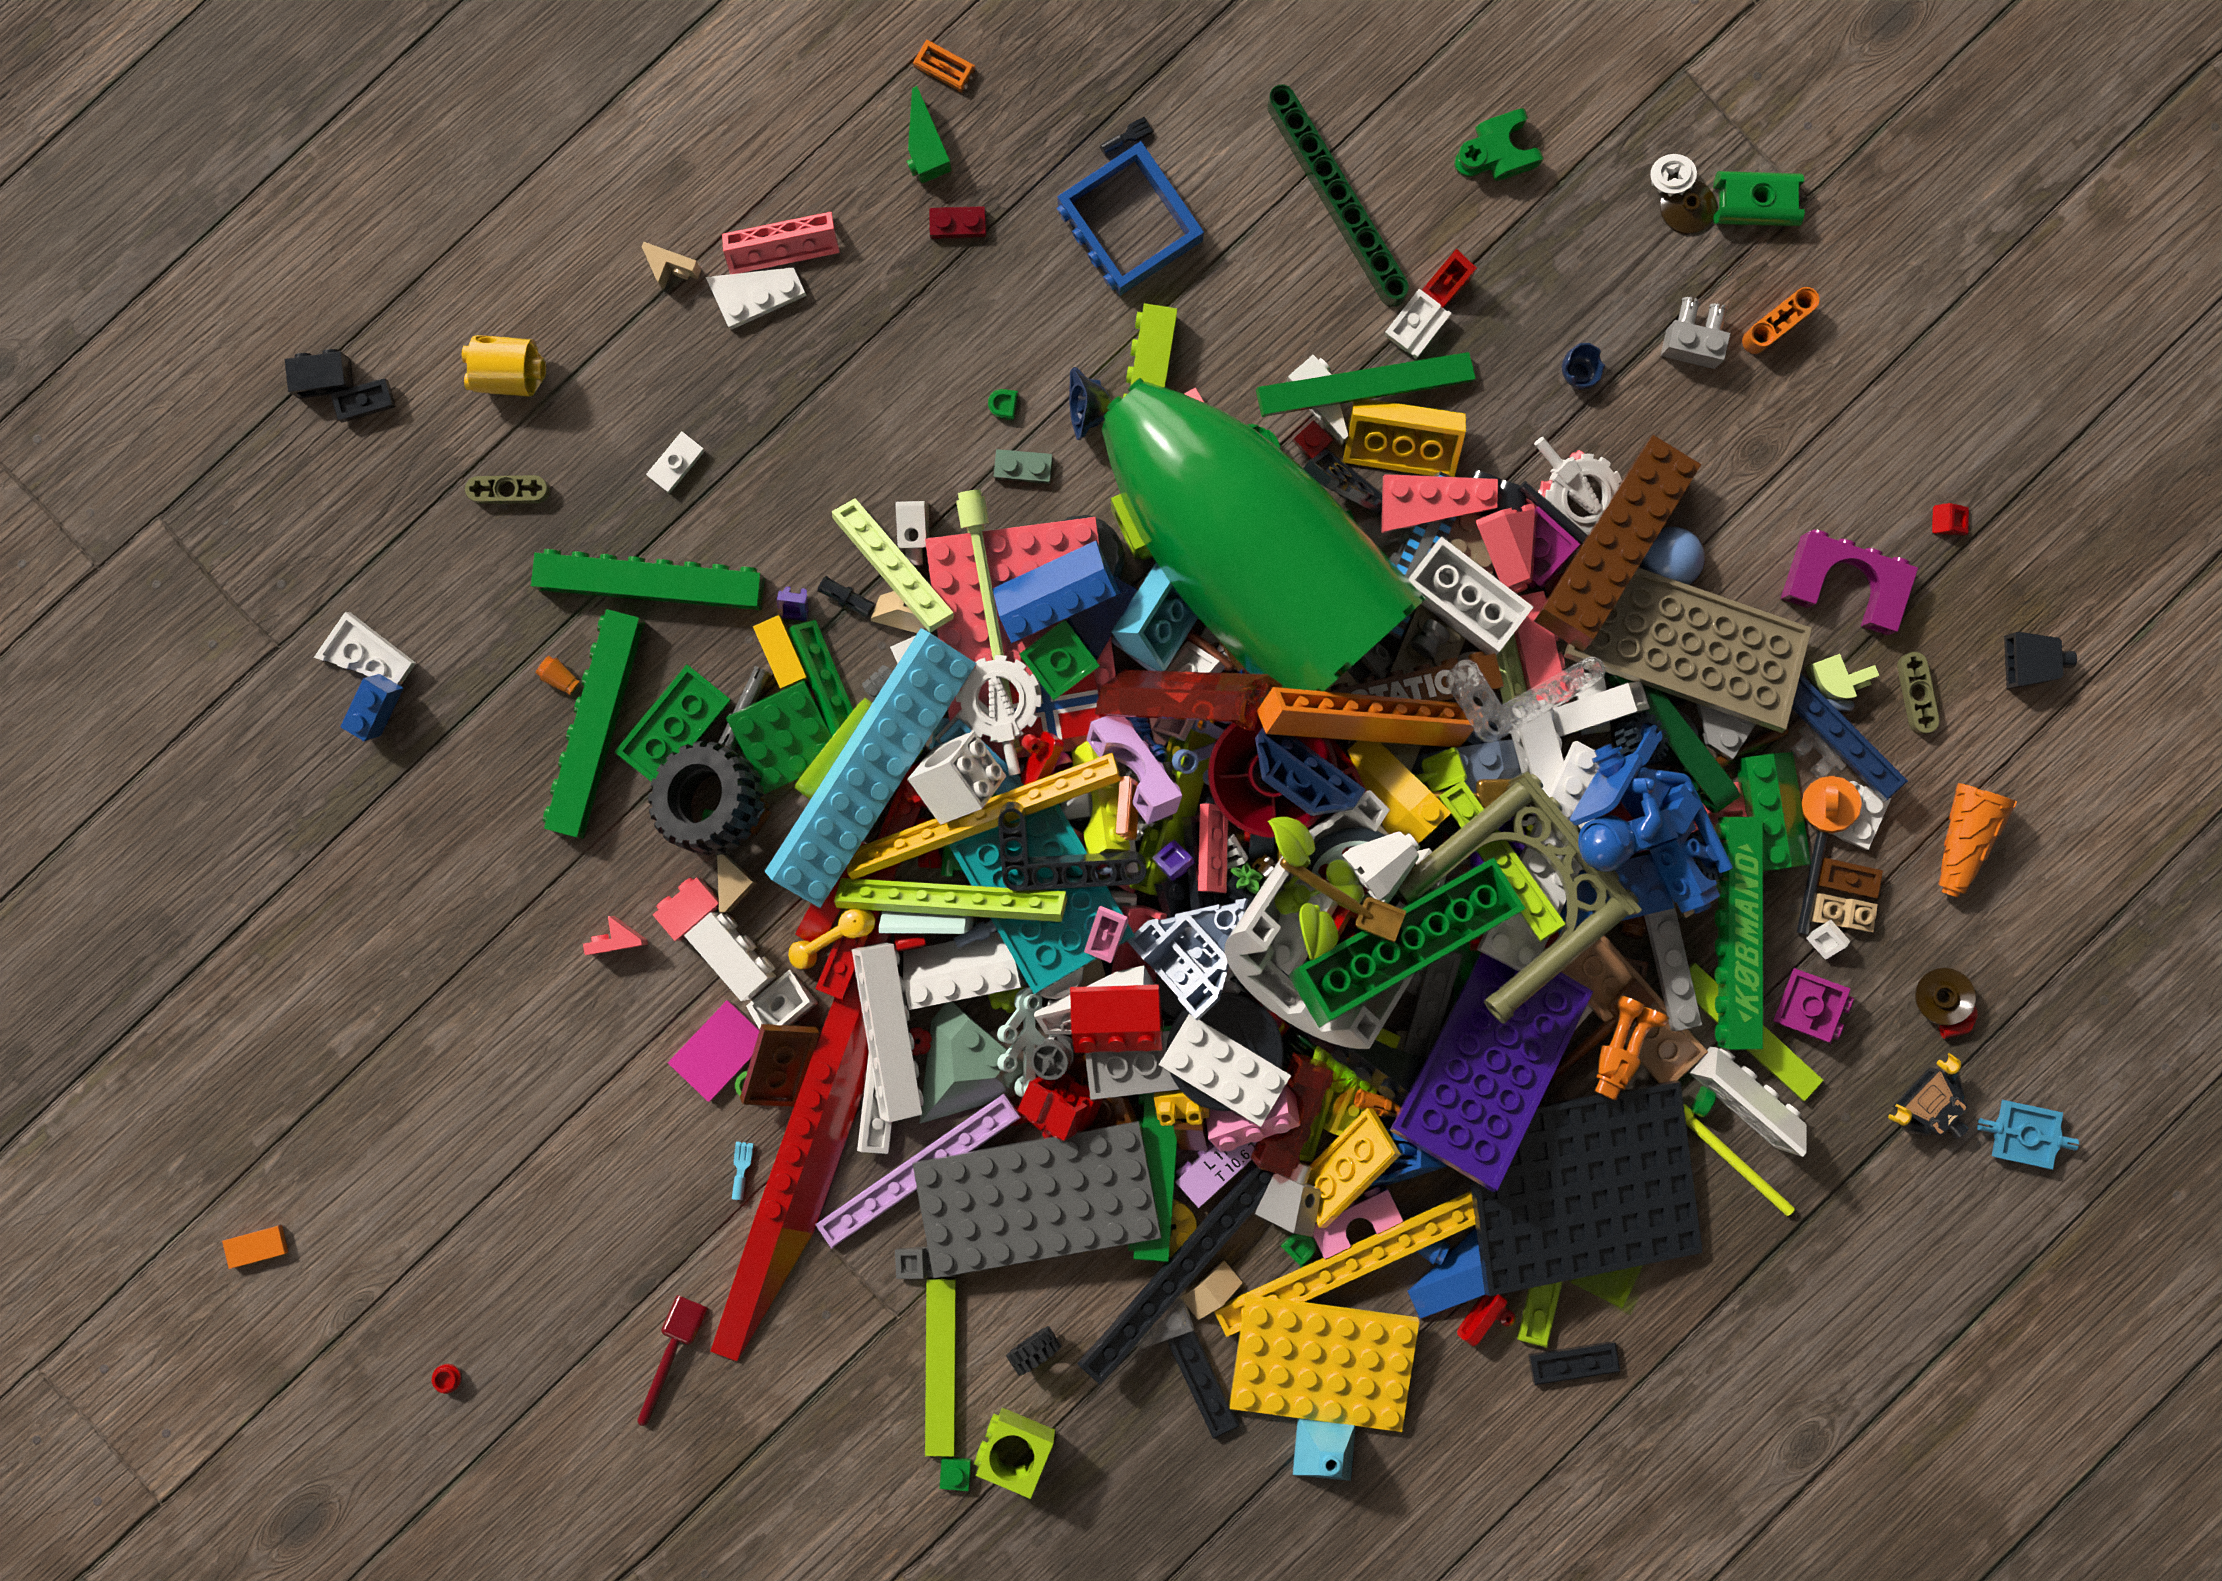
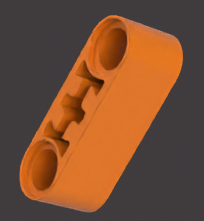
[1742,287,1819,354]

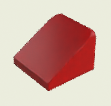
[1932,503,1969,535]

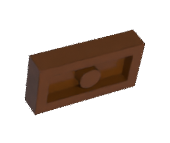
[1818,858,1883,899]

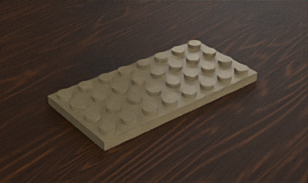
[1564,568,1812,733]

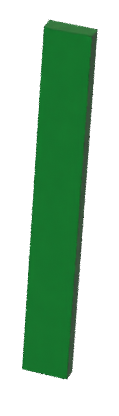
[1256,352,1476,417]

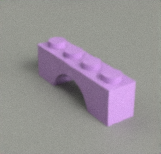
[1086,711,1182,824]

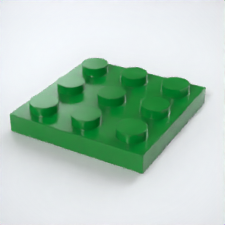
[726,680,832,794]

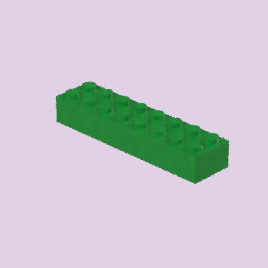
[1288,857,1526,1028]

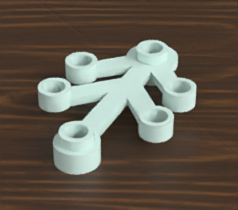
[997,987,1051,1097]

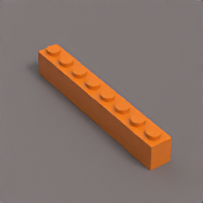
[1257,687,1477,748]

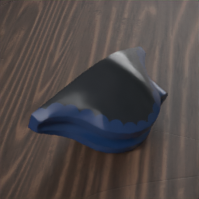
[1069,367,1112,440]

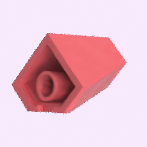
[1476,504,1537,593]

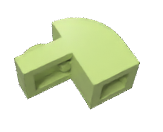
[1805,654,1879,700]

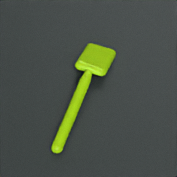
[1414,747,1467,792]

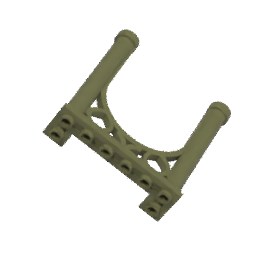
[1395,771,1642,1024]

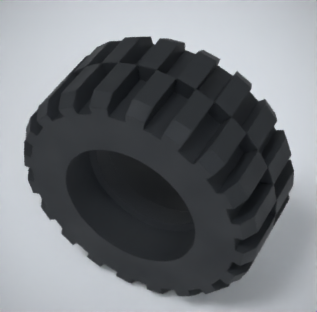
[648,741,764,856]

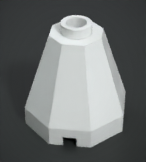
[1342,831,1420,903]

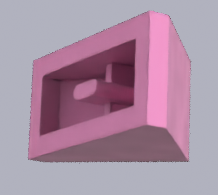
[1084,906,1129,963]

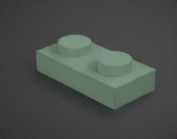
[994,449,1052,484]

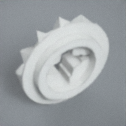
[1650,154,1697,197]

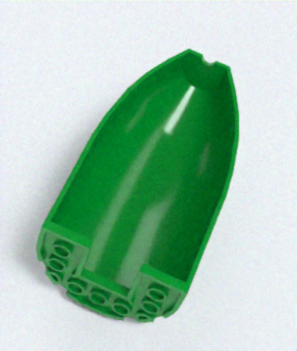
[1102,378,1426,694]

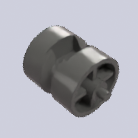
[1031,1034,1077,1080]

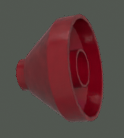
[1208,711,1338,837]

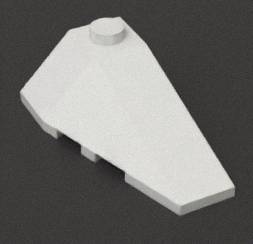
[1034,965,1164,1034]

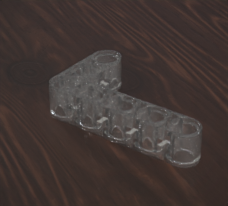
[1446,657,1605,743]

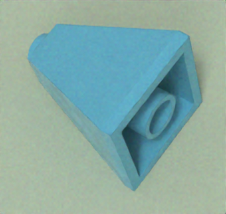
[1293,1418,1355,1481]

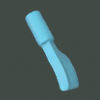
[732,1141,754,1200]

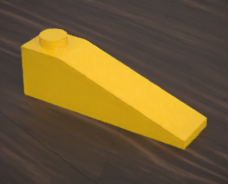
[1347,740,1451,844]

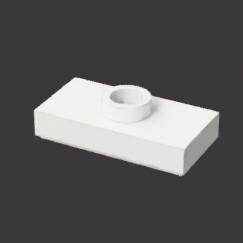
[646,431,705,494]

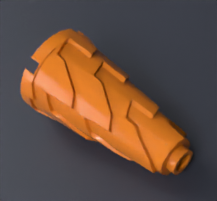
[1938,783,2017,898]

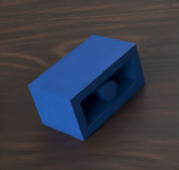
[340,674,404,742]

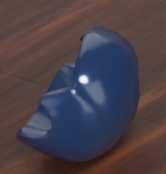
[1561,343,1605,390]

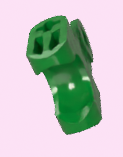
[1454,108,1544,181]

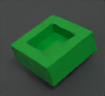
[939,1457,971,1491]

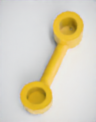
[788,909,875,970]

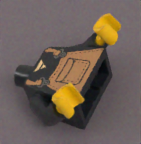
[1888,1053,1969,1139]

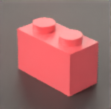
[653,877,719,941]

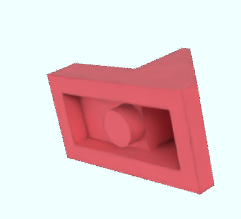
[583,916,648,955]

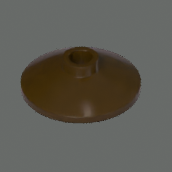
[1660,180,1716,234]
[1915,968,1976,1025]

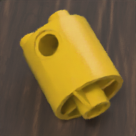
[462,335,546,397]

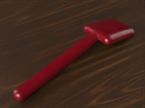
[637,1295,708,1426]

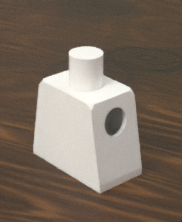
[896,501,929,565]

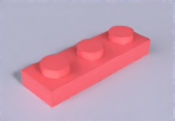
[1198,803,1228,893]

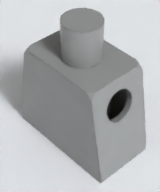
[1255,1162,1321,1237]

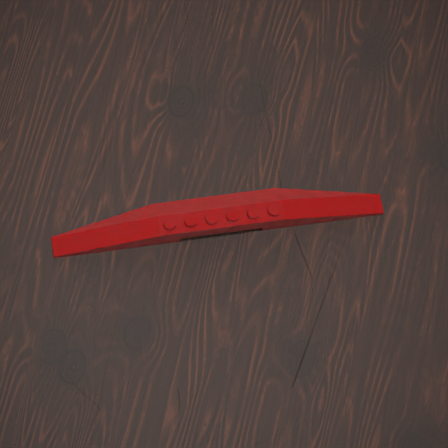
[710,920,892,1361]

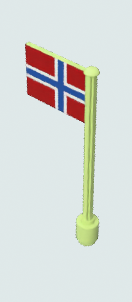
[956,489,1102,753]

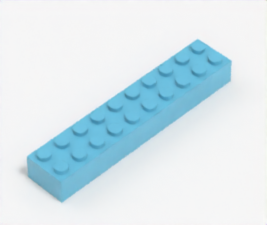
[765,628,977,908]

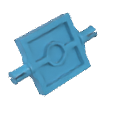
[1977,1100,2079,1169]

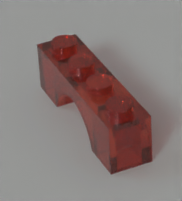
[1250,1052,1334,1178]

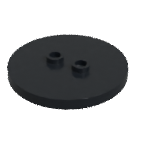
[1166,993,1284,1111]

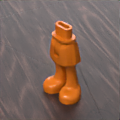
[1595,996,1669,1101]

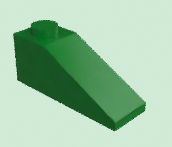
[906,86,952,184]

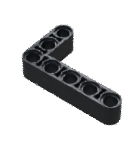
[998,801,1146,891]

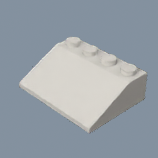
[1688,1047,1806,1157]

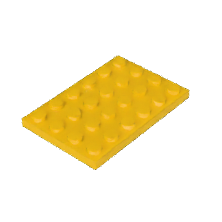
[1229,1294,1419,1432]

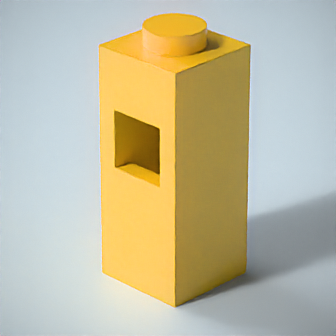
[753,615,809,690]

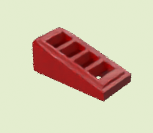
[894,933,925,952]

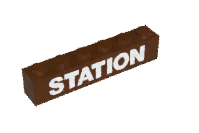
[1329,651,1504,702]

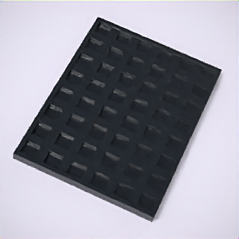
[1470,1081,1703,1296]

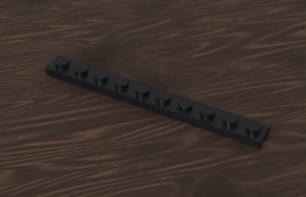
[1077,1145,1294,1385]

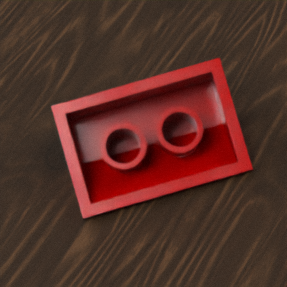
[1070,985,1163,1053]

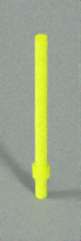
[1684,1104,1795,1216]

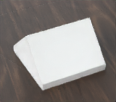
[746,969,818,1029]

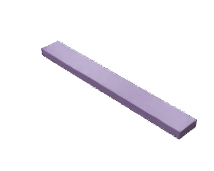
[816,1093,1021,1249]

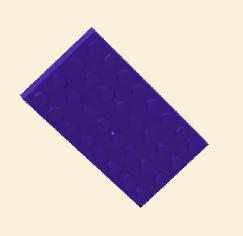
[1390,952,1593,1192]

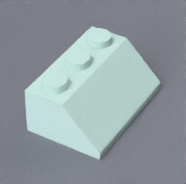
[879,911,977,934]

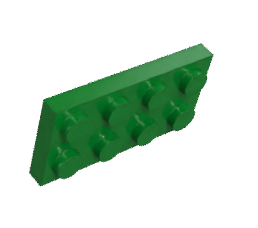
[615,664,732,782]

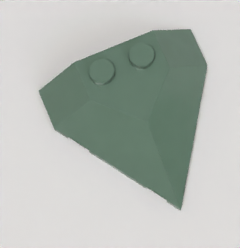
[919,1001,1036,1124]

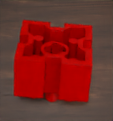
[1017,1072,1104,1141]

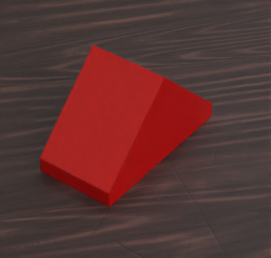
[1422,249,1477,308]

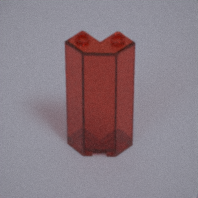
[1095,670,1282,731]

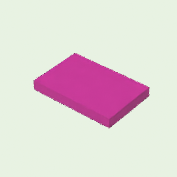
[668,1000,760,1102]

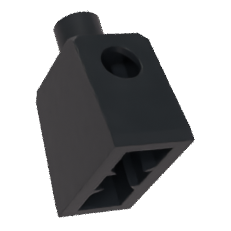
[2004,632,2077,689]

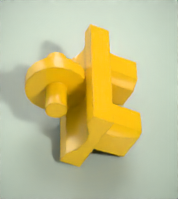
[1154,1089,1210,1126]

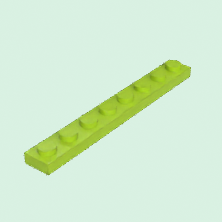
[834,878,1067,922]

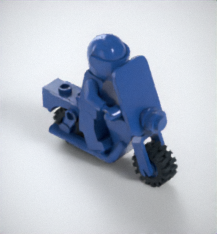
[1570,711,1733,914]

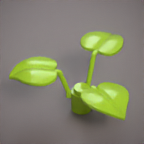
[1268,817,1364,960]

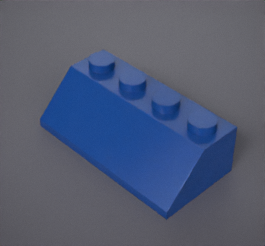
[992,540,1120,643]

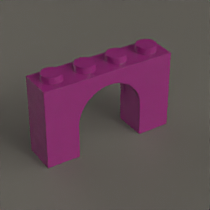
[1780,530,1918,635]

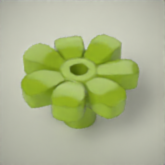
[988,986,1024,1013]

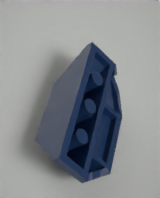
[1255,727,1366,816]

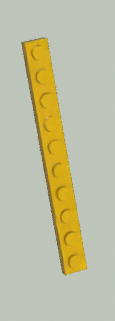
[847,753,1121,880]
[1214,1191,1476,1337]

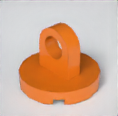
[1802,776,1862,833]

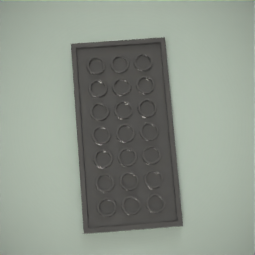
[912,1121,1162,1278]

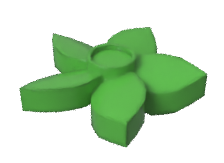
[1230,862,1263,894]

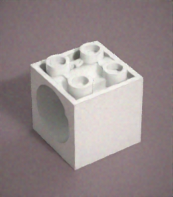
[908,731,1007,825]

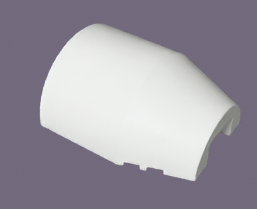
[1224,790,1447,1049]

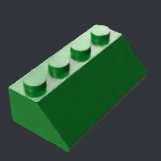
[1736,752,1811,871]

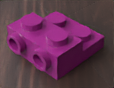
[1528,506,1581,589]
[1773,968,1855,1044]

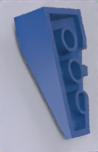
[1407,1228,1485,1318]

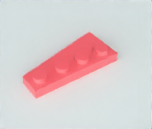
[1381,474,1498,533]

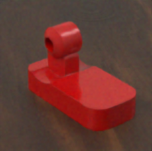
[1021,731,1064,785]
[1457,1294,1516,1346]

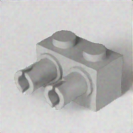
[1660,297,1730,369]

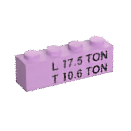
[1175,1133,1280,1208]

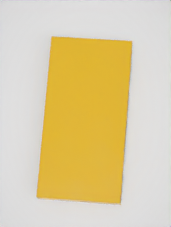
[1307,1108,1401,1229]

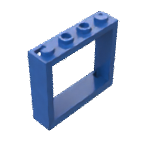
[1056,141,1204,296]

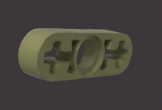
[465,475,550,504]
[1897,652,1939,734]

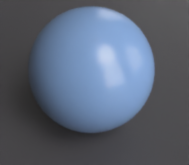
[1640,527,1705,585]

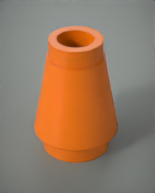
[535,656,580,695]

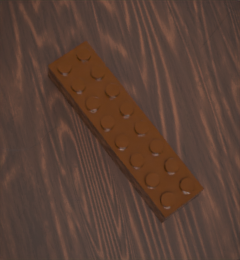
[1534,435,1702,652]

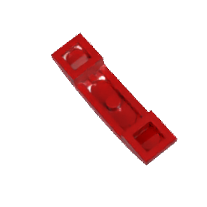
[795,842,866,942]

